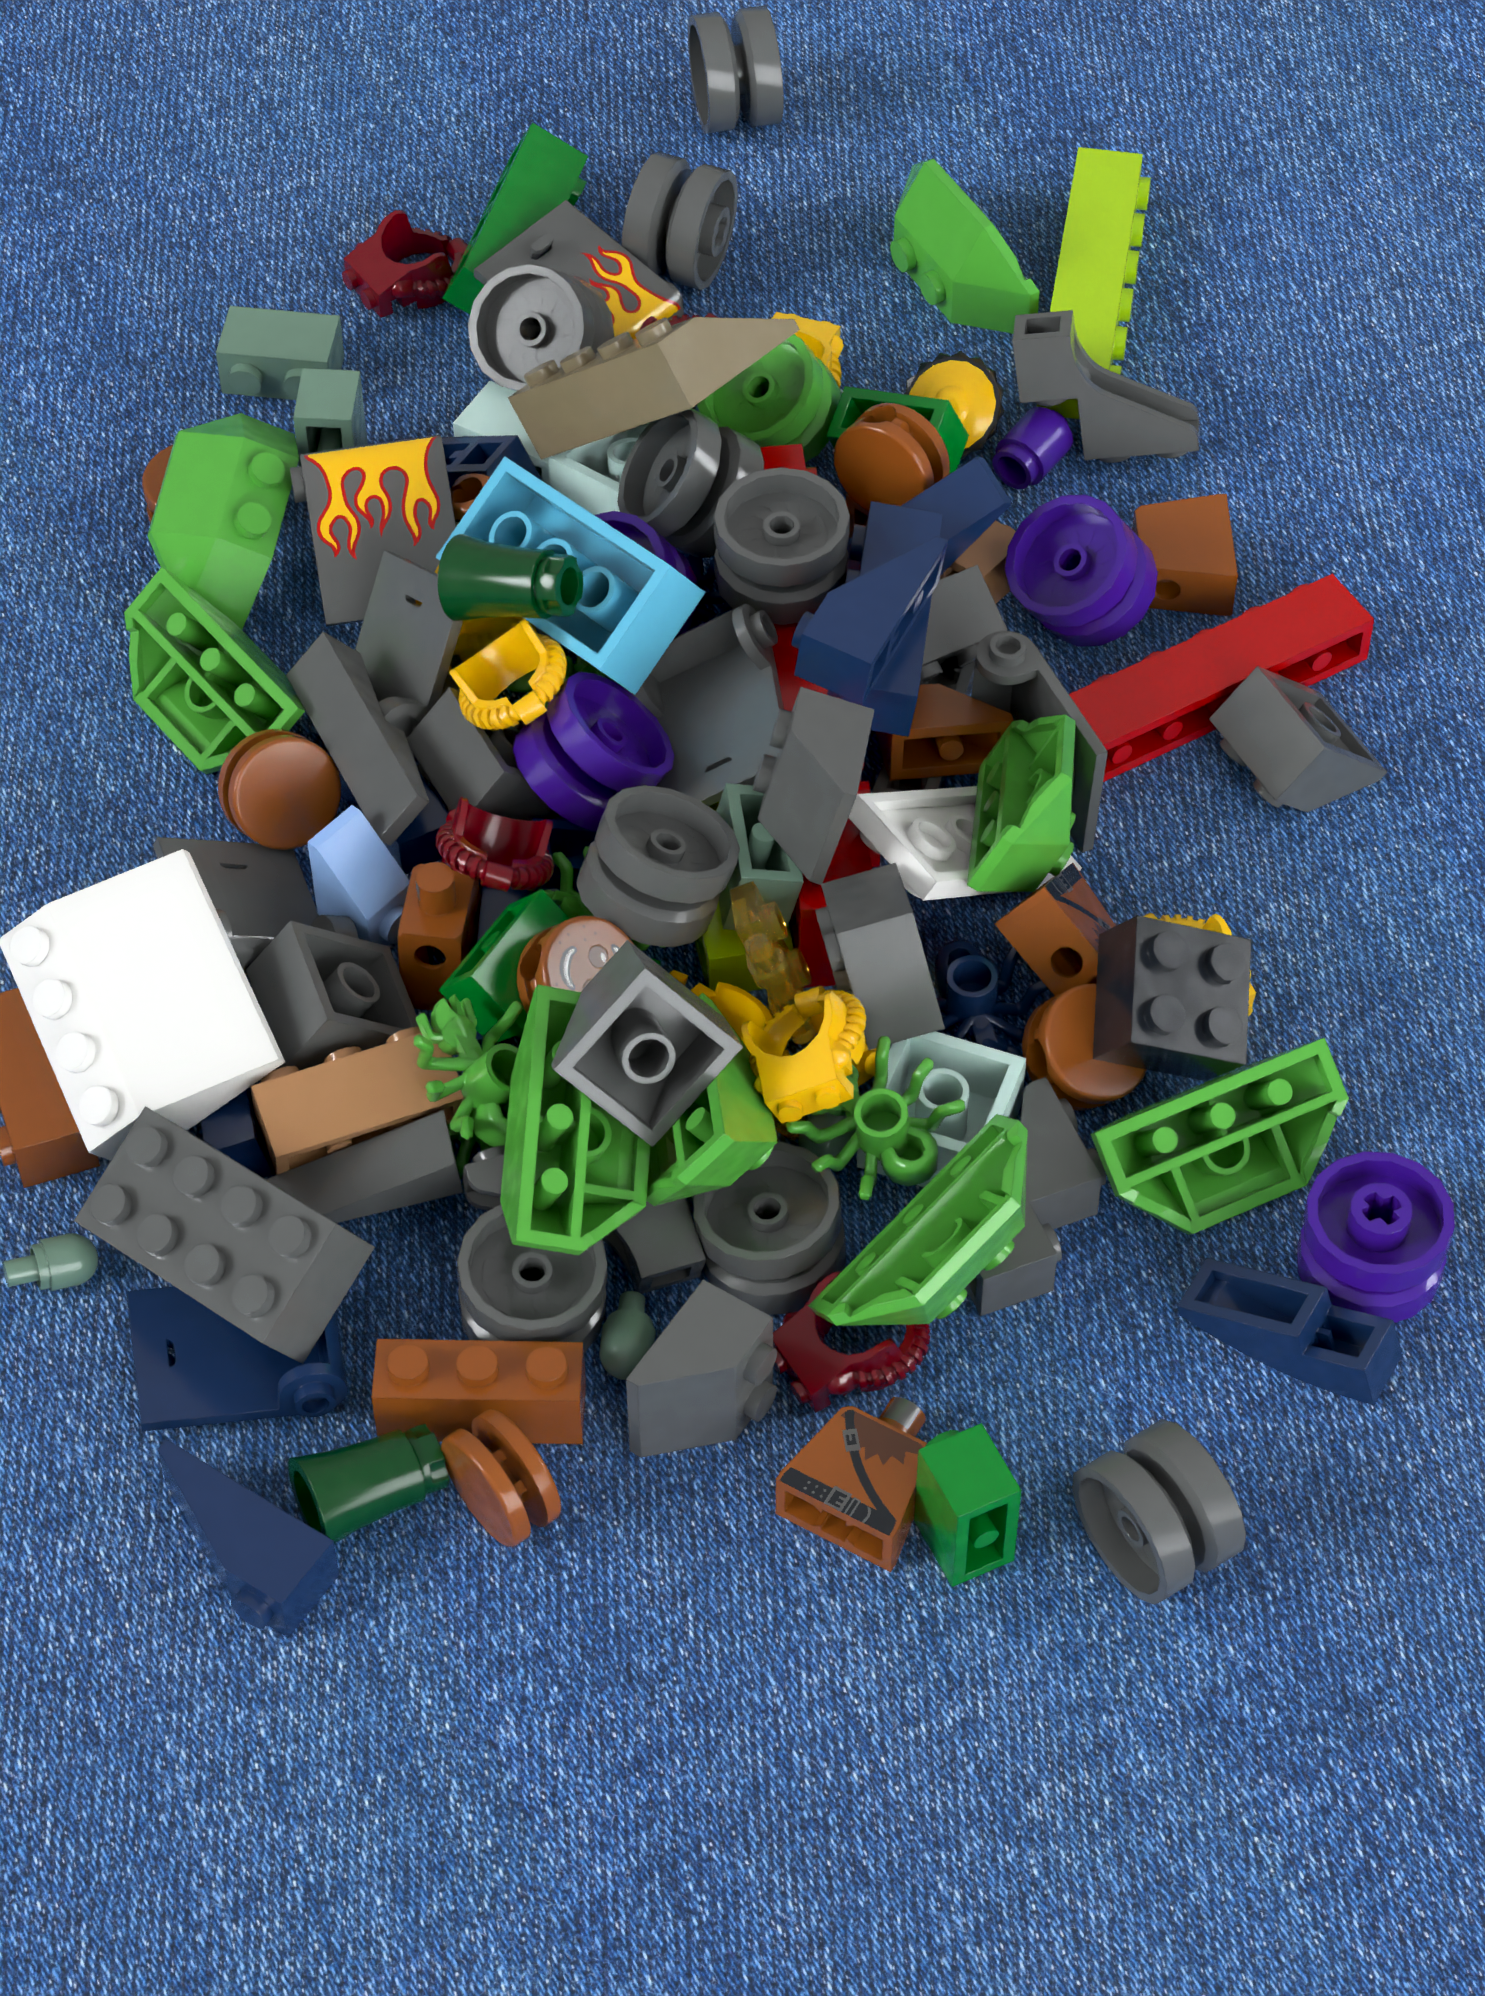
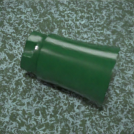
[438,534,584,621]
[288,1424,449,1544]

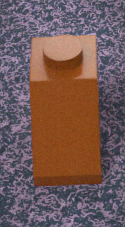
[876,683,1014,781]

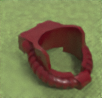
[342,210,468,318]
[436,797,554,892]
[773,1271,930,1413]

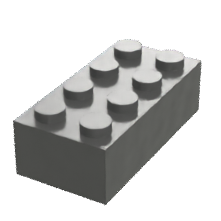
[74,1106,375,1364]

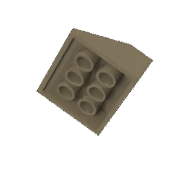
[508,317,800,460]

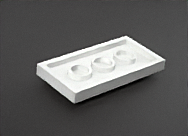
[848,786,1082,901]

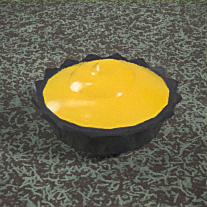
[904,351,1004,460]

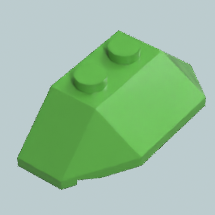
[890,159,1040,334]
[147,413,299,630]
[124,567,305,774]
[967,714,1076,892]
[500,985,650,1255]
[646,993,778,1206]
[1090,1037,1349,1235]
[808,1114,1028,1326]

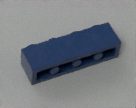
[827,501,943,737]

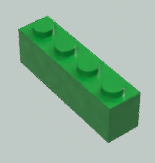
[442,123,588,315]

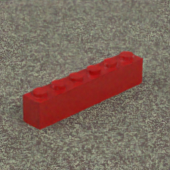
[1069,573,1374,782]

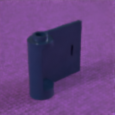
[126,1286,348,1431]

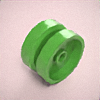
[697,334,841,462]

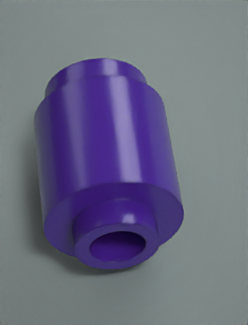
[992,407,1073,489]

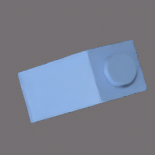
[307,805,410,946]

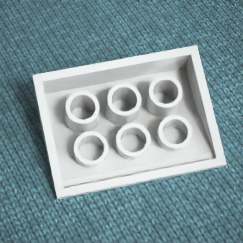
[0,849,285,1160]

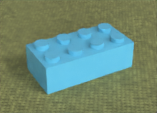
[436,456,706,695]

